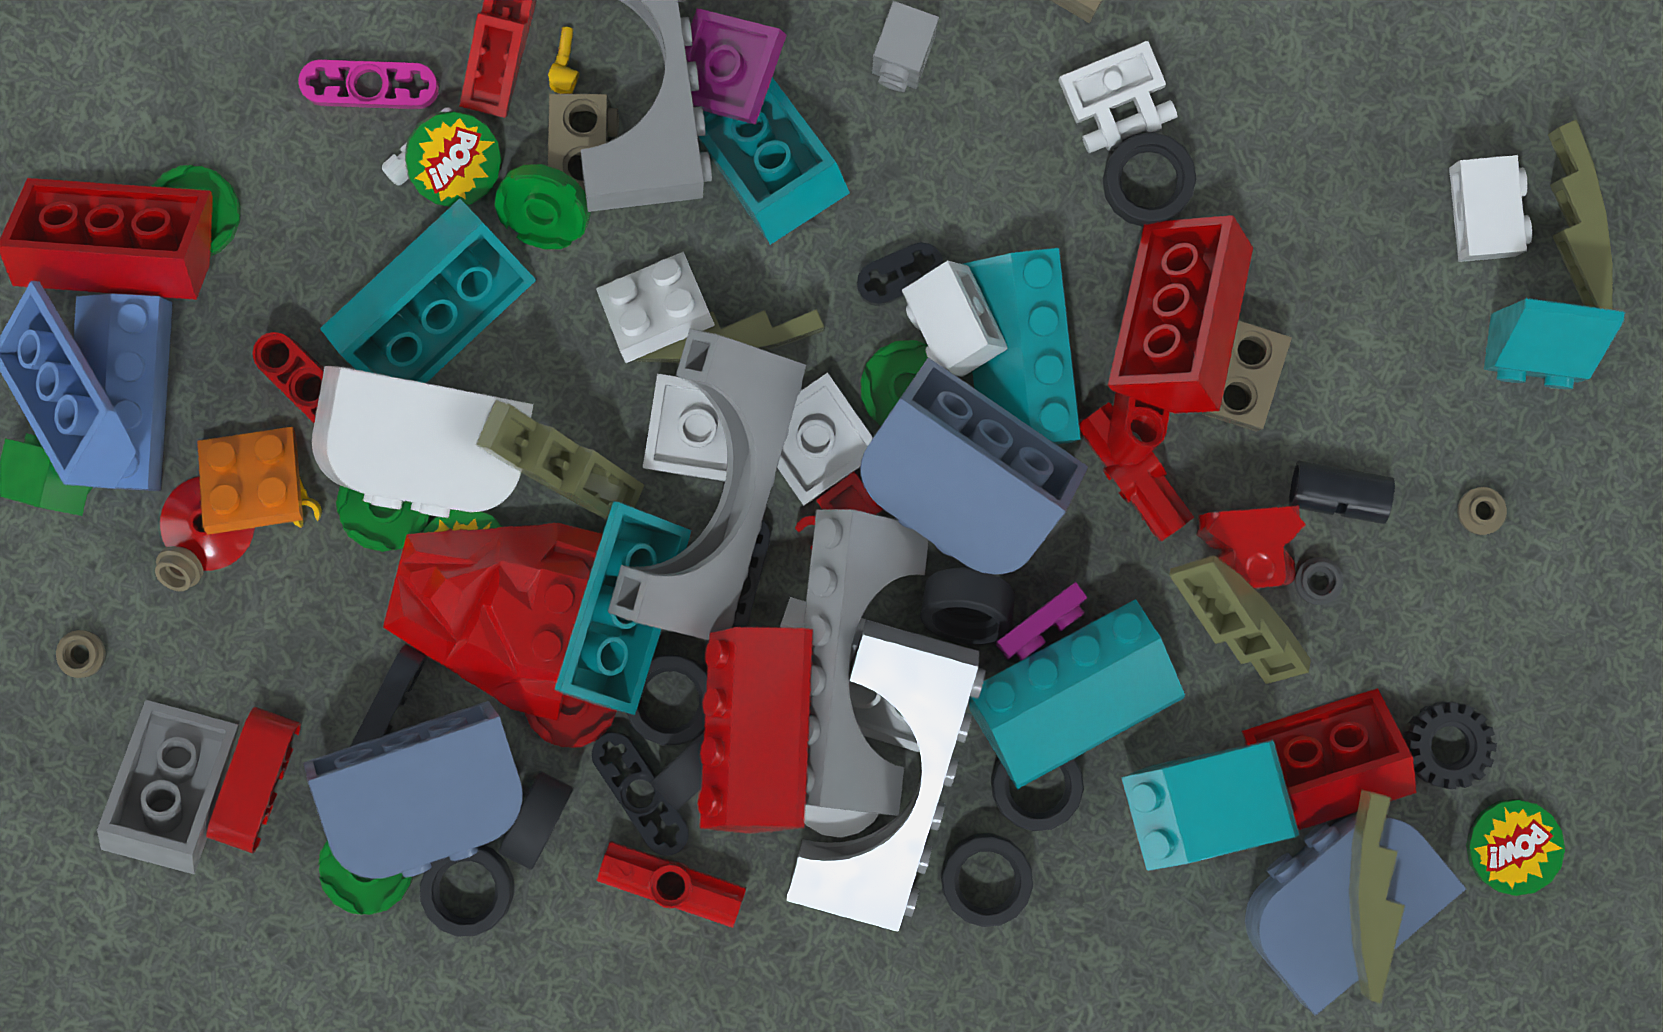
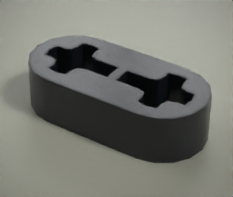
[857,242,943,306]

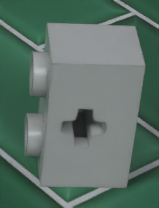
[872,1,939,92]

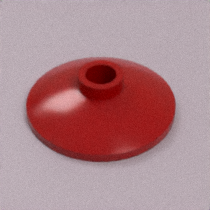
[160,477,255,571]

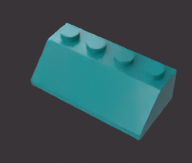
[320,199,536,383]
[963,248,1080,445]
[555,501,692,715]
[968,599,1185,789]

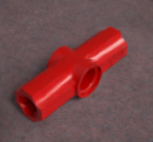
[1079,402,1194,542]
[596,841,747,928]

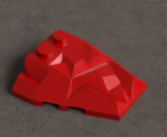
[383,523,603,721]

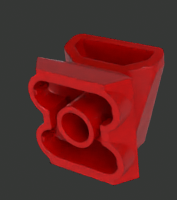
[1196,506,1306,588]

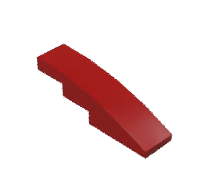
[459,0,537,118]

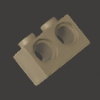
[548,94,619,191]
[1202,320,1292,432]

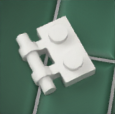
[1059,41,1177,153]

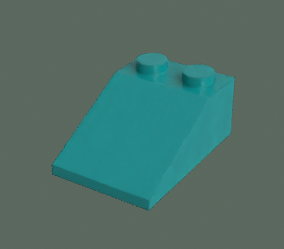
[697,77,850,245]
[1484,298,1625,389]
[1121,740,1299,871]

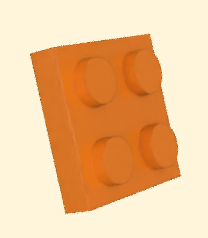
[197,427,303,535]

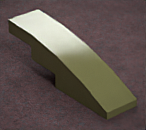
[1548,119,1613,310]
[631,309,824,363]
[475,400,645,520]
[1169,555,1311,684]
[1349,790,1405,1003]

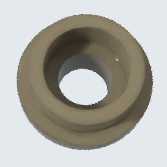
[1457,487,1507,535]
[155,546,203,591]
[56,630,105,678]

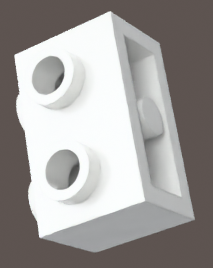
[1449,155,1532,262]
[902,261,1008,377]

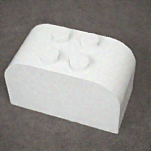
[312,366,533,518]

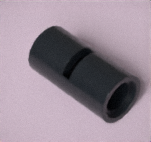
[1289,460,1395,524]

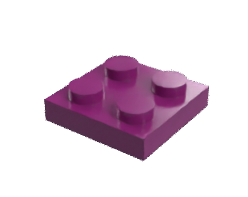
[684,8,787,125]
[996,582,1088,661]

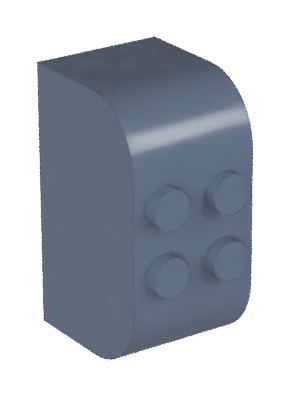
[861,357,1088,574]
[303,701,522,878]
[1245,812,1466,1016]

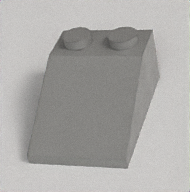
[97,700,239,875]

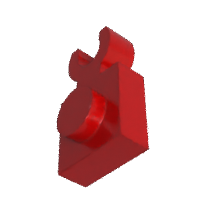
[795,471,883,550]

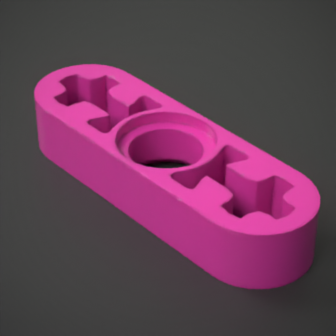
[298,60,439,109]

